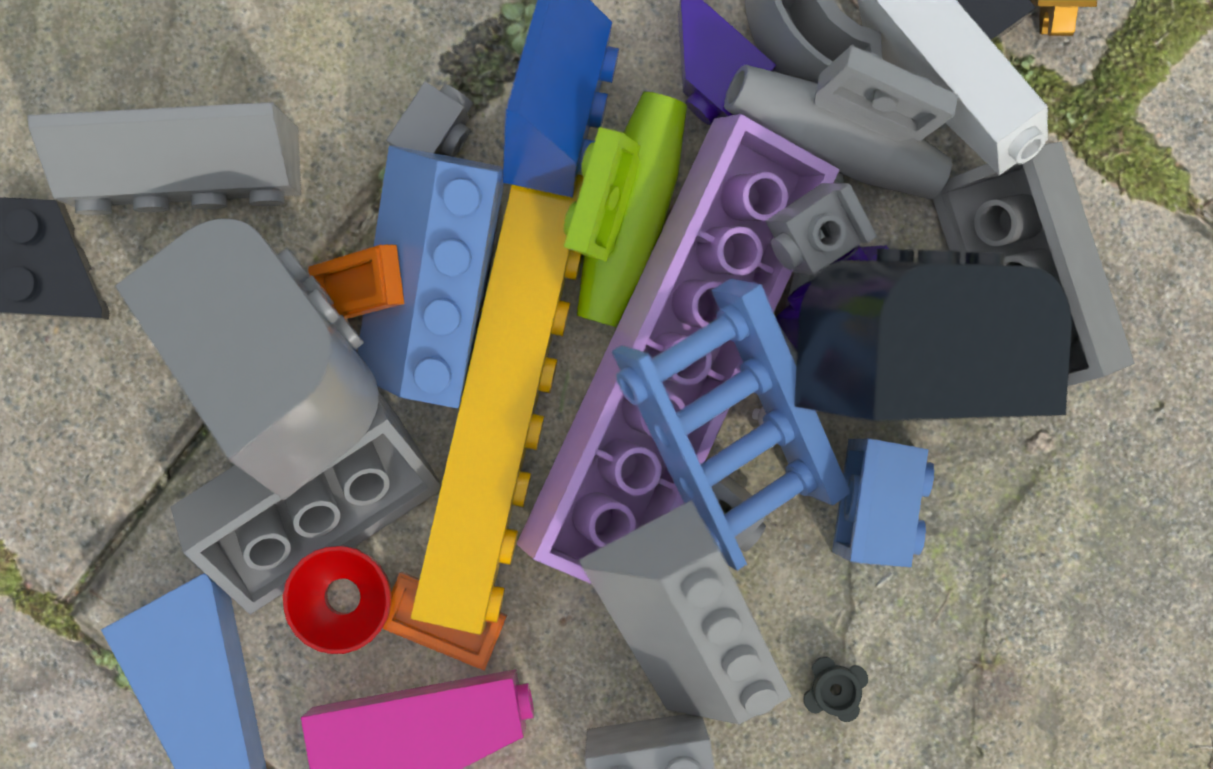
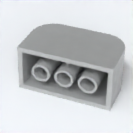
[115,219,379,500]

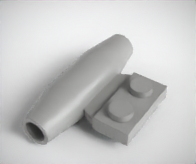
[724,45,958,199]

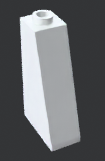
[858,0,1048,175]

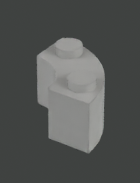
[745,0,882,84]

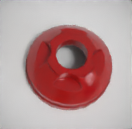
[283,545,392,654]

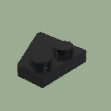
[0,197,110,320]

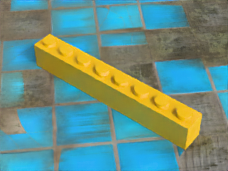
[410,175,584,635]

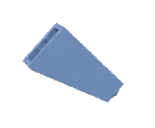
[101,573,267,769]

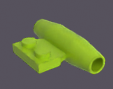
[564,91,687,328]

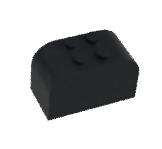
[795,249,1072,422]

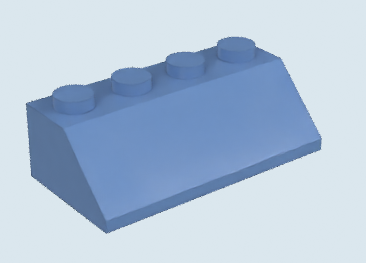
[357,145,504,409]

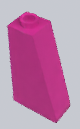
[301,669,534,769]

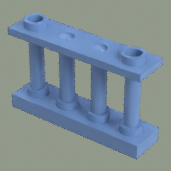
[611,279,851,571]

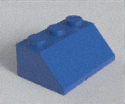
[503,0,619,198]

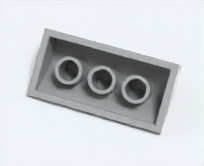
[28,102,301,216]
[933,142,1135,386]
[171,391,442,615]
[579,500,792,725]

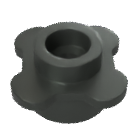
[803,656,868,722]

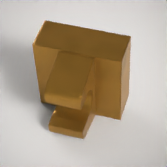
[1030,0,1097,36]

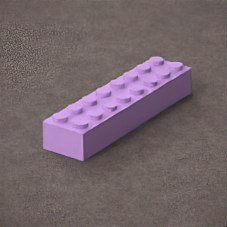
[516,114,840,584]

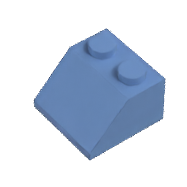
[832,439,934,568]

